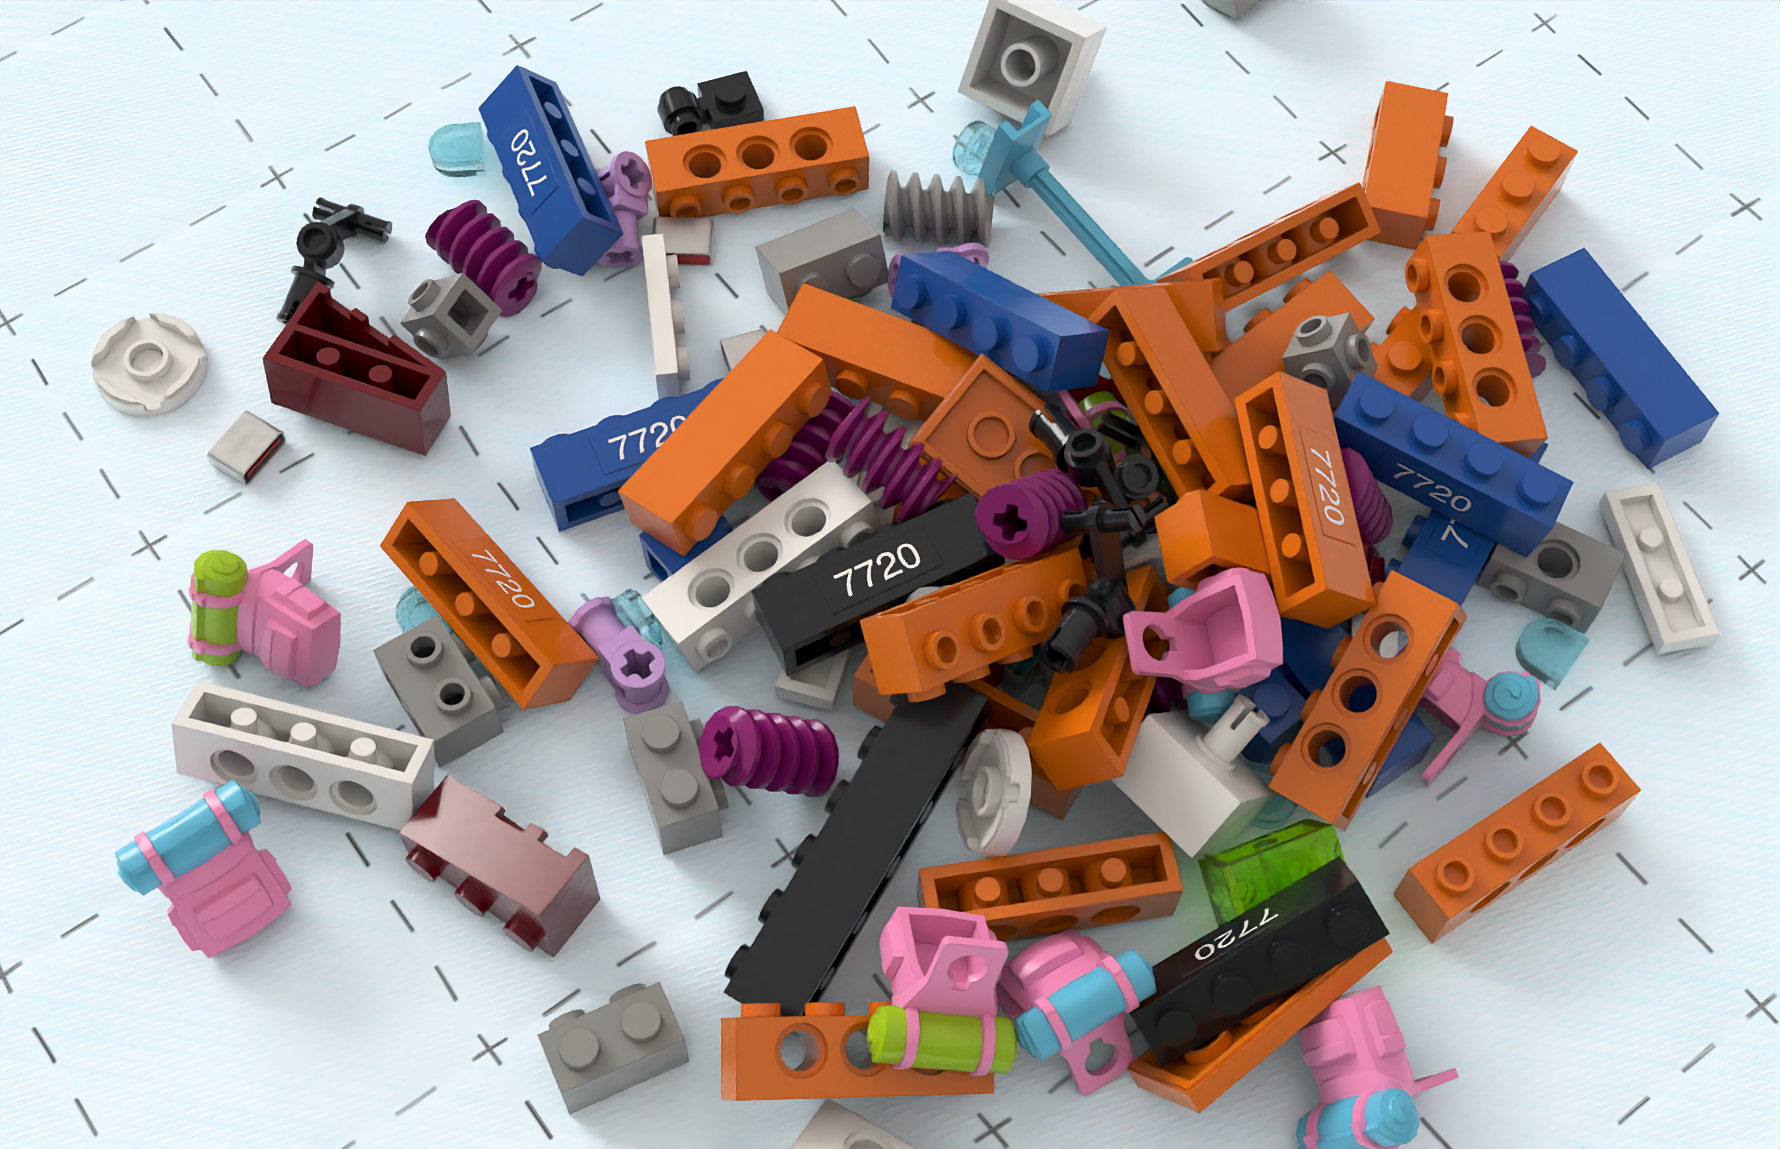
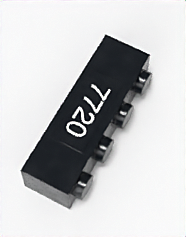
[751,493,1005,677]
[1129,856,1390,1068]

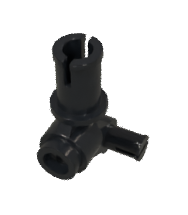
[276,197,392,325]
[1029,404,1170,550]
[1077,410,1159,565]
[1038,501,1146,674]

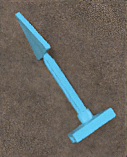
[977,99,1193,286]

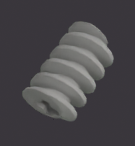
[883,170,995,248]

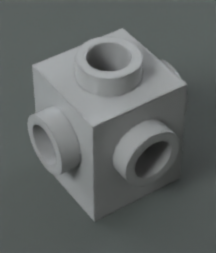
[400,273,502,360]
[1282,312,1378,408]

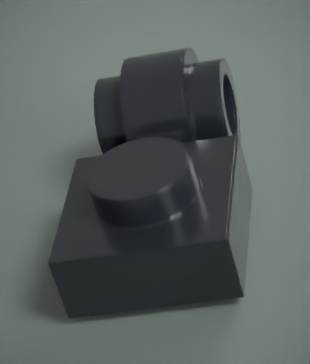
[657,71,764,136]

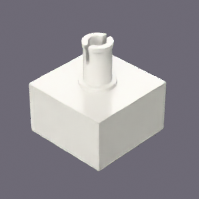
[957,0,1107,136]
[1110,695,1276,858]

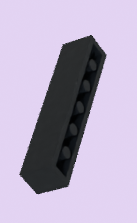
[723,680,993,1037]

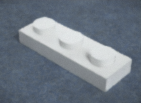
[642,234,690,399]
[1599,483,1720,654]

